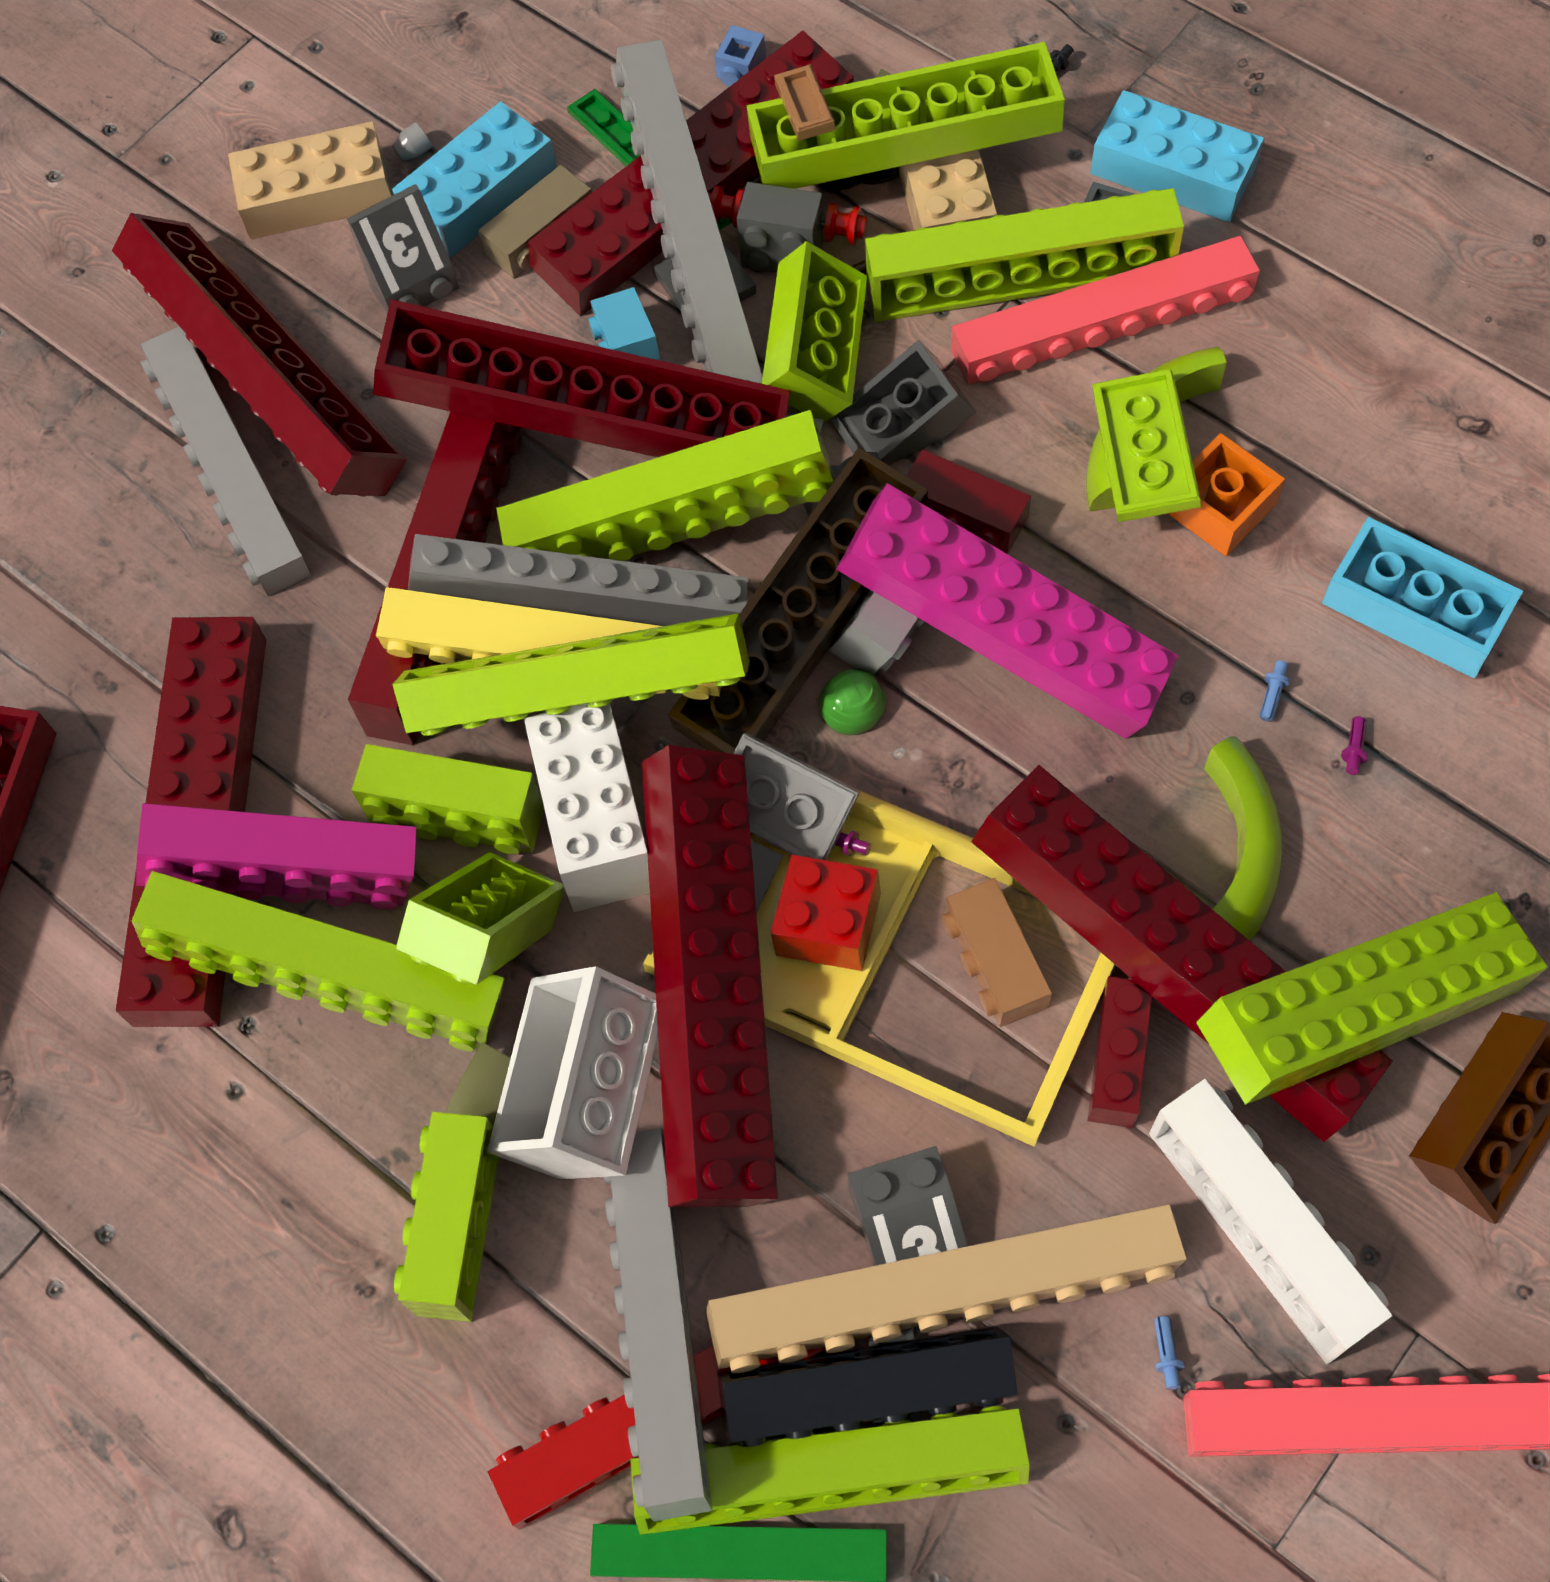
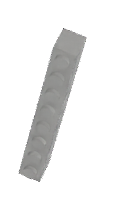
[140,327,312,597]
[408,534,748,626]
[603,1128,712,1522]

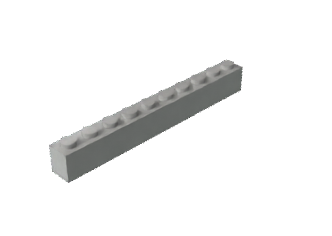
[611,39,763,384]

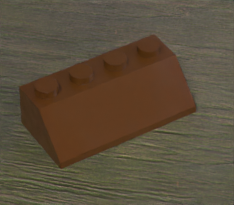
[1409,1012,1550,1224]

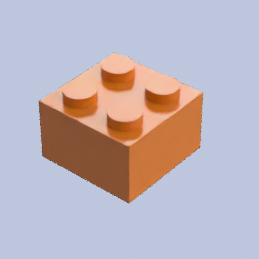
[1167,432,1285,557]

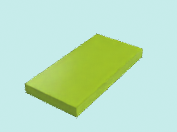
[1092,368,1201,522]

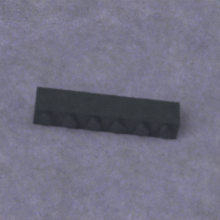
[717,1326,1018,1447]

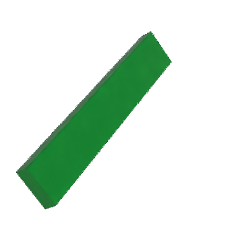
[567,89,732,231]
[590,1524,886,1582]

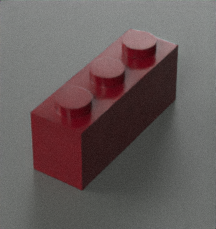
[907,449,1031,554]
[1087,976,1152,1128]

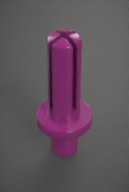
[1341,716,1368,775]
[835,830,872,856]

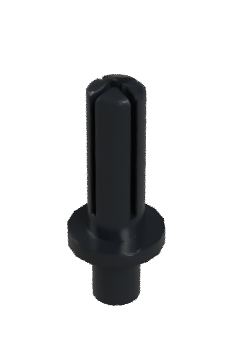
[1050,44,1074,72]

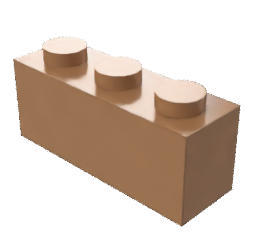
[942,878,1052,1027]

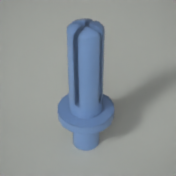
[1259,660,1290,722]
[1154,1316,1185,1390]

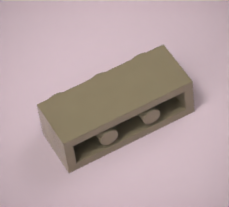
[478,165,592,279]

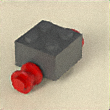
[708,182,867,273]

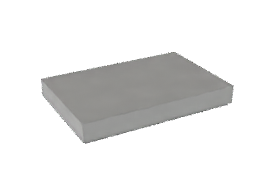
[734,732,861,860]

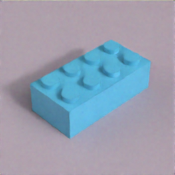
[1090,90,1264,223]
[392,101,557,258]
[1321,517,1523,679]

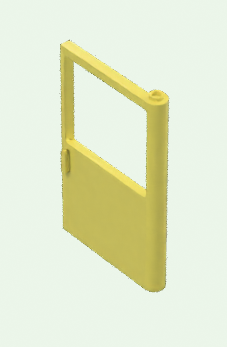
[643,787,1115,1147]

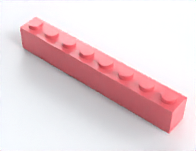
[951,236,1260,385]
[1183,1374,1550,1457]

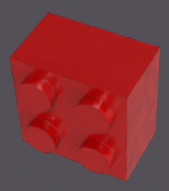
[770,855,881,971]

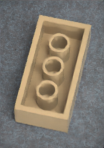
[228,121,392,239]
[898,149,997,230]

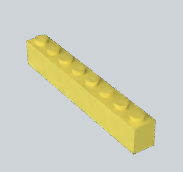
[376,587,721,700]

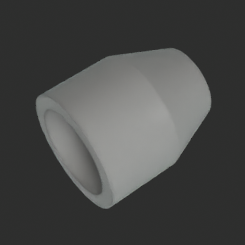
[392,122,433,161]

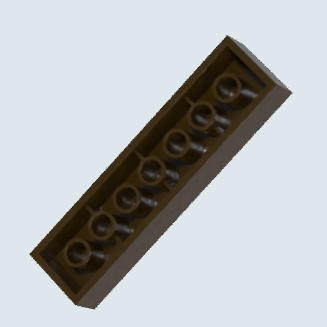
[668,447,928,754]

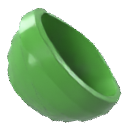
[819,669,886,736]

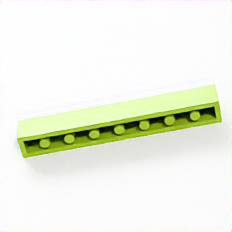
[392,613,750,736]
[631,1406,1030,1535]

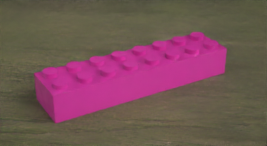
[836,483,1178,739]

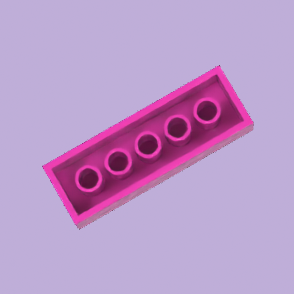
[136,803,416,910]

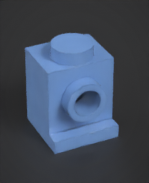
[715,25,766,87]

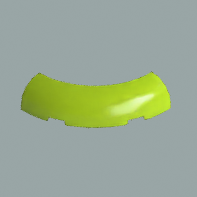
[1086,347,1227,512]
[1204,736,1282,941]

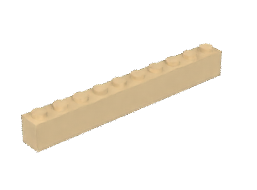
[706,1204,1187,1373]

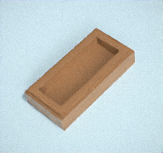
[774,64,835,141]

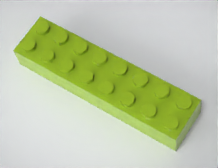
[747,42,1065,189]
[865,188,1184,322]
[496,410,835,561]
[132,871,504,1052]
[1196,892,1548,1105]

